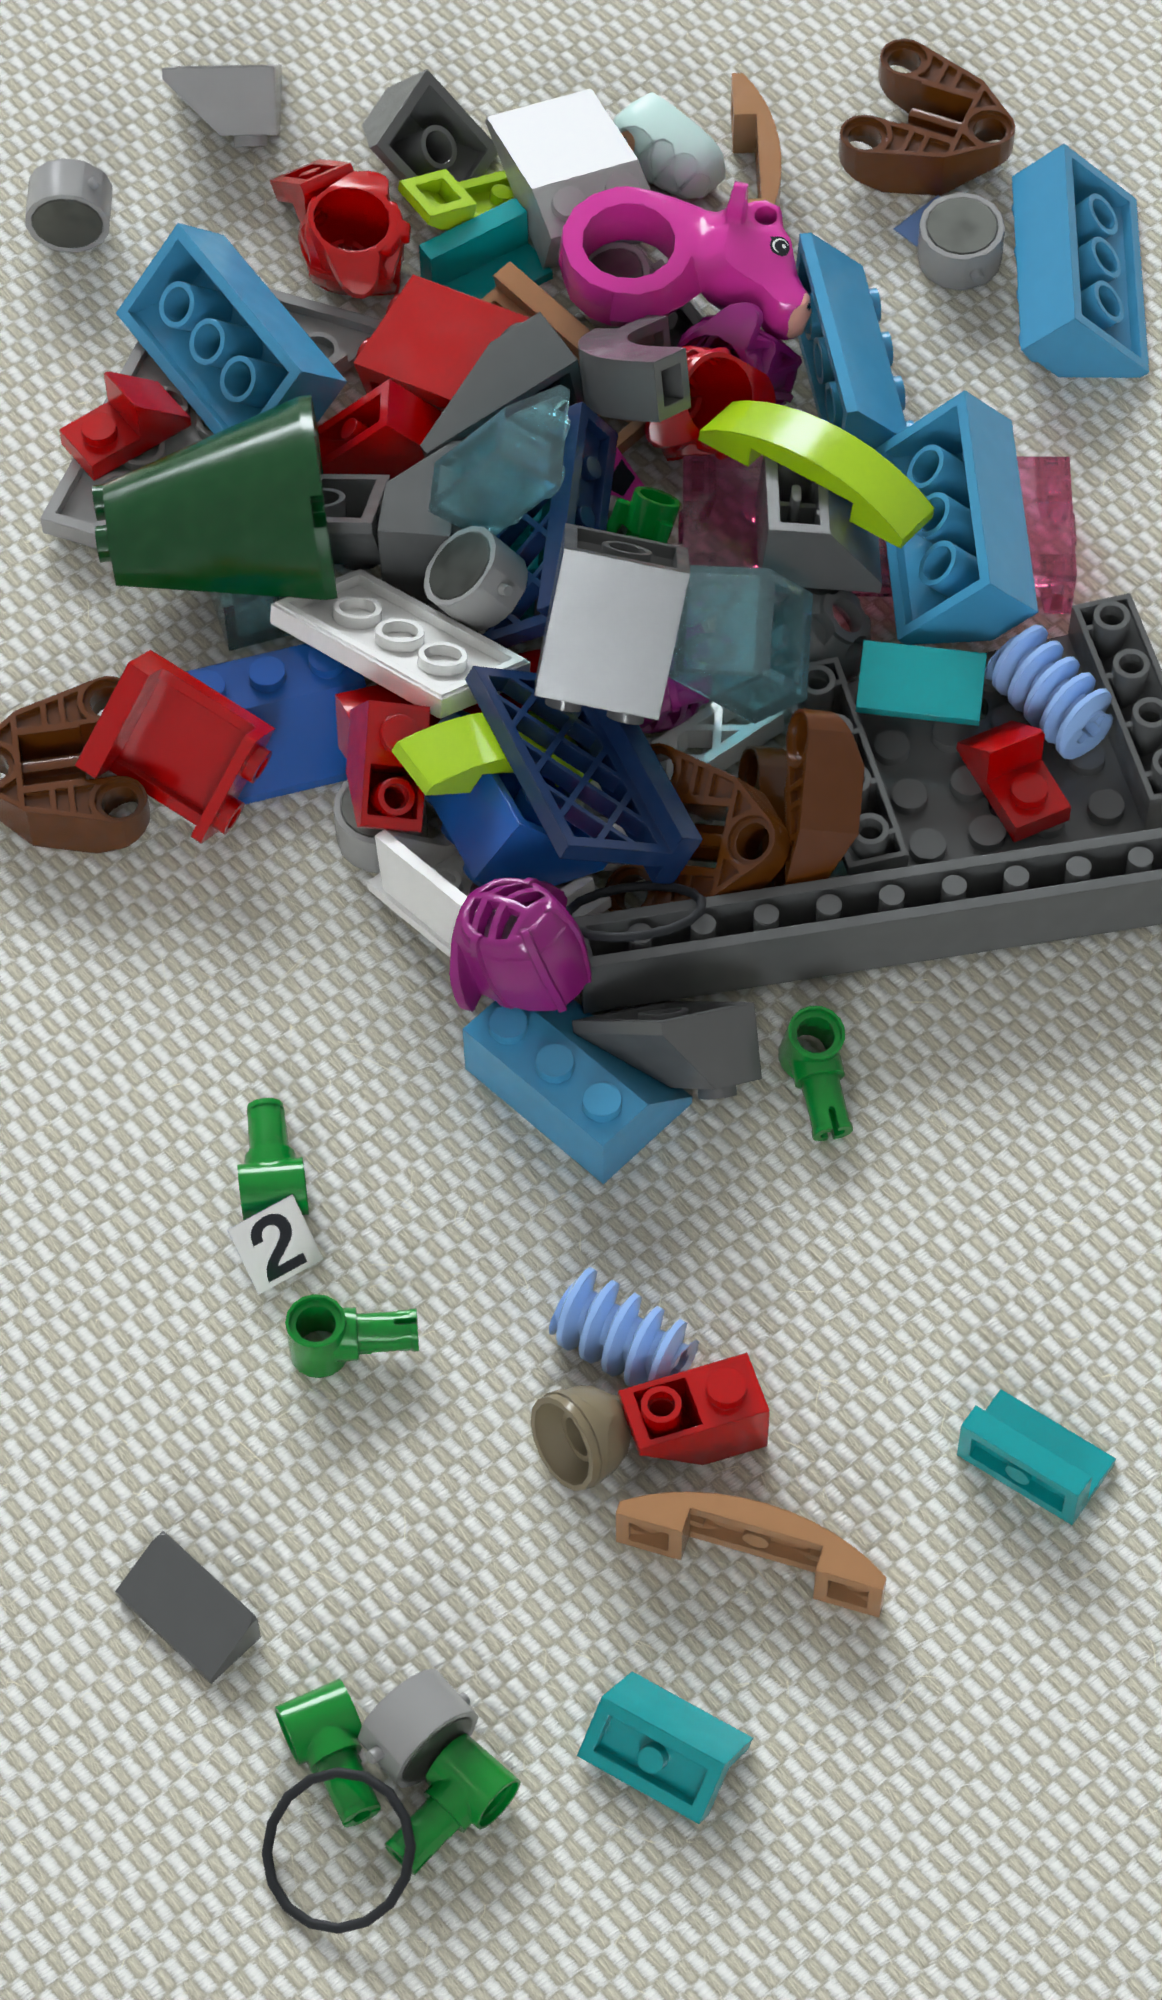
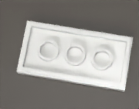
[270,569,531,719]

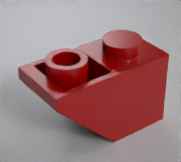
[346,700,430,834]
[618,1353,770,1465]

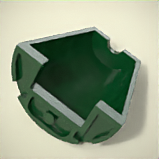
[92,394,338,600]

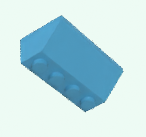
[1012,144,1149,378]
[116,223,347,434]
[796,233,914,449]
[875,390,1039,645]

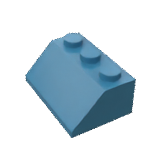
[462,999,693,1184]

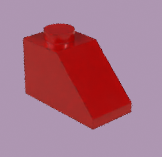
[318,379,441,480]

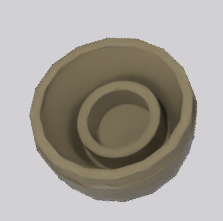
[530,1385,632,1491]

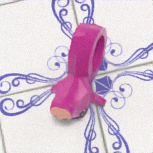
[558,181,812,340]

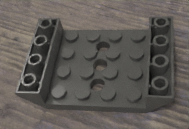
[778,593,1162,875]

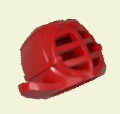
[298,171,411,299]
[644,346,776,461]

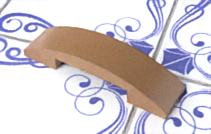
[730,73,781,207]
[616,1492,887,1618]

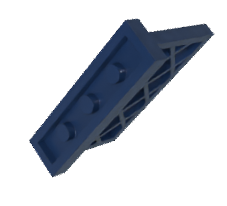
[471,402,618,648]
[465,666,703,884]

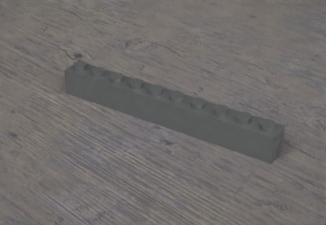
[573,828,1162,1014]

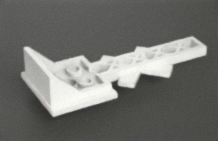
[367,683,784,957]

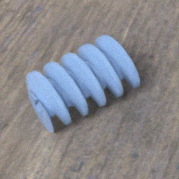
[985,625,1113,760]
[549,1267,699,1387]

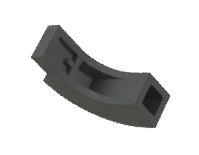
[578,315,691,422]

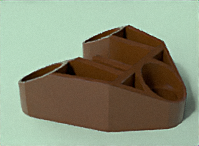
[838,39,1016,196]
[0,676,150,854]
[738,708,865,888]
[605,743,790,912]

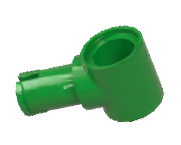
[778,1006,853,1141]
[237,1098,309,1221]
[285,1294,419,1378]
[274,1678,381,1827]
[384,1734,521,1875]

